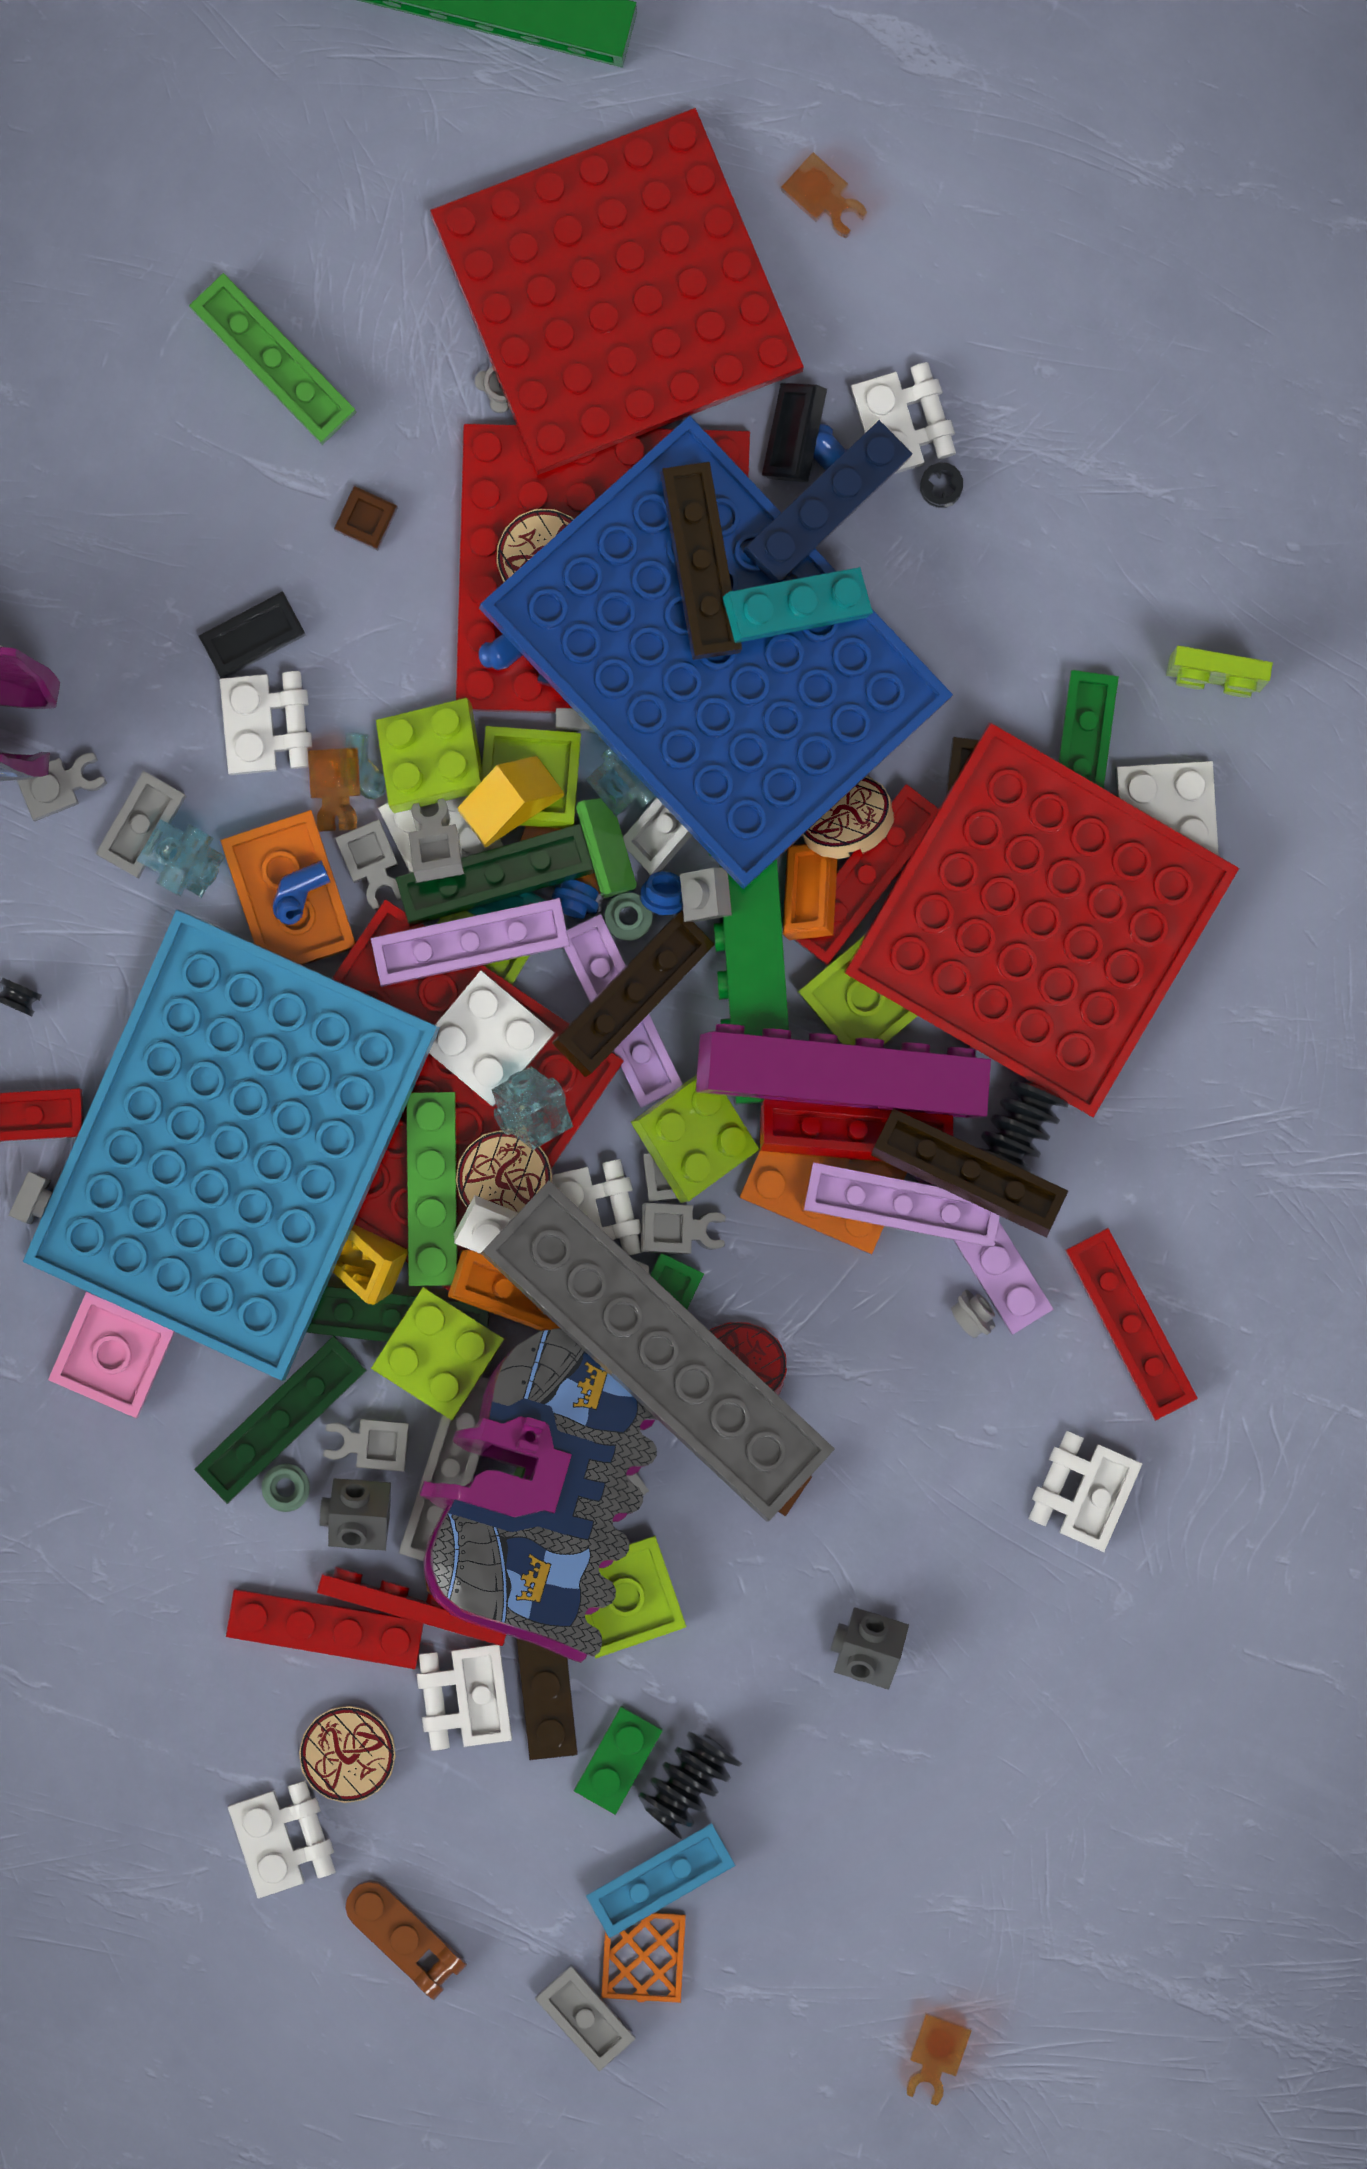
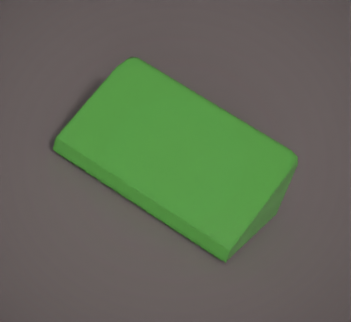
[576,797,637,898]

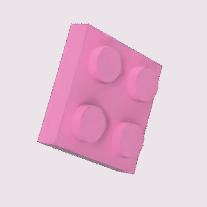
[48,1292,175,1418]

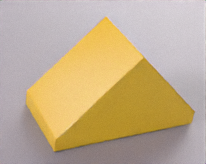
[458,756,564,848]
[333,1225,408,1305]

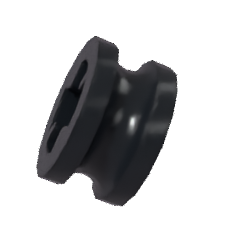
[920,463,963,508]
[0,978,42,1017]

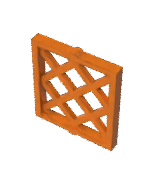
[601,1912,686,2003]

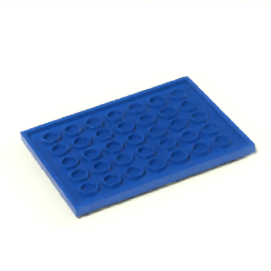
[479,415,953,890]

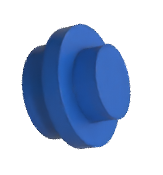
[640,871,683,915]
[552,880,599,919]

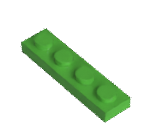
[189,273,357,445]
[407,1092,458,1286]

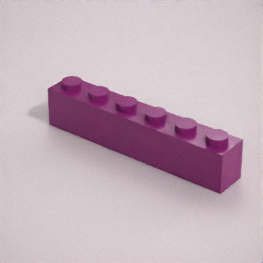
[696,1024,991,1119]

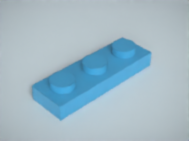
[586,1823,736,1939]

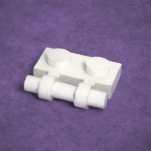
[850,362,956,474]
[220,671,312,775]
[552,1159,642,1256]
[1028,1431,1142,1552]
[416,1644,512,1751]
[228,1780,336,1899]

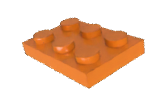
[220,810,356,965]
[740,1151,907,1255]

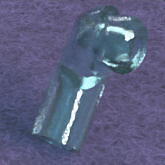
[343,733,386,799]

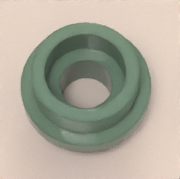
[605,893,653,941]
[262,1464,310,1512]

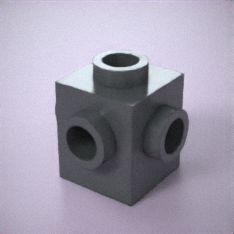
[320,1478,391,1551]
[830,1607,909,1690]

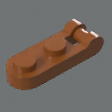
[346,1880,467,2000]

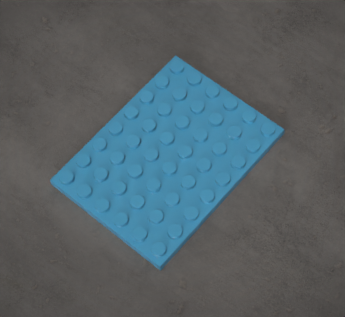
[23,910,440,1381]

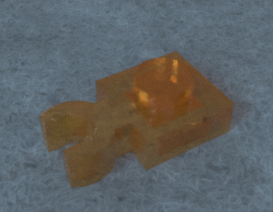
[781,152,867,238]
[308,748,360,832]
[906,2012,972,2106]

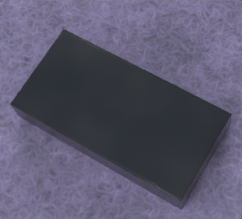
[762,383,827,482]
[199,591,306,679]

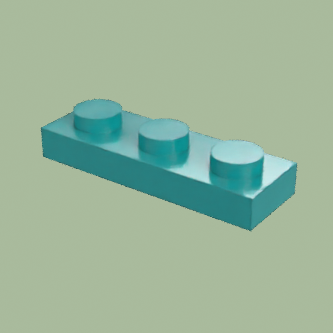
[723,567,873,643]

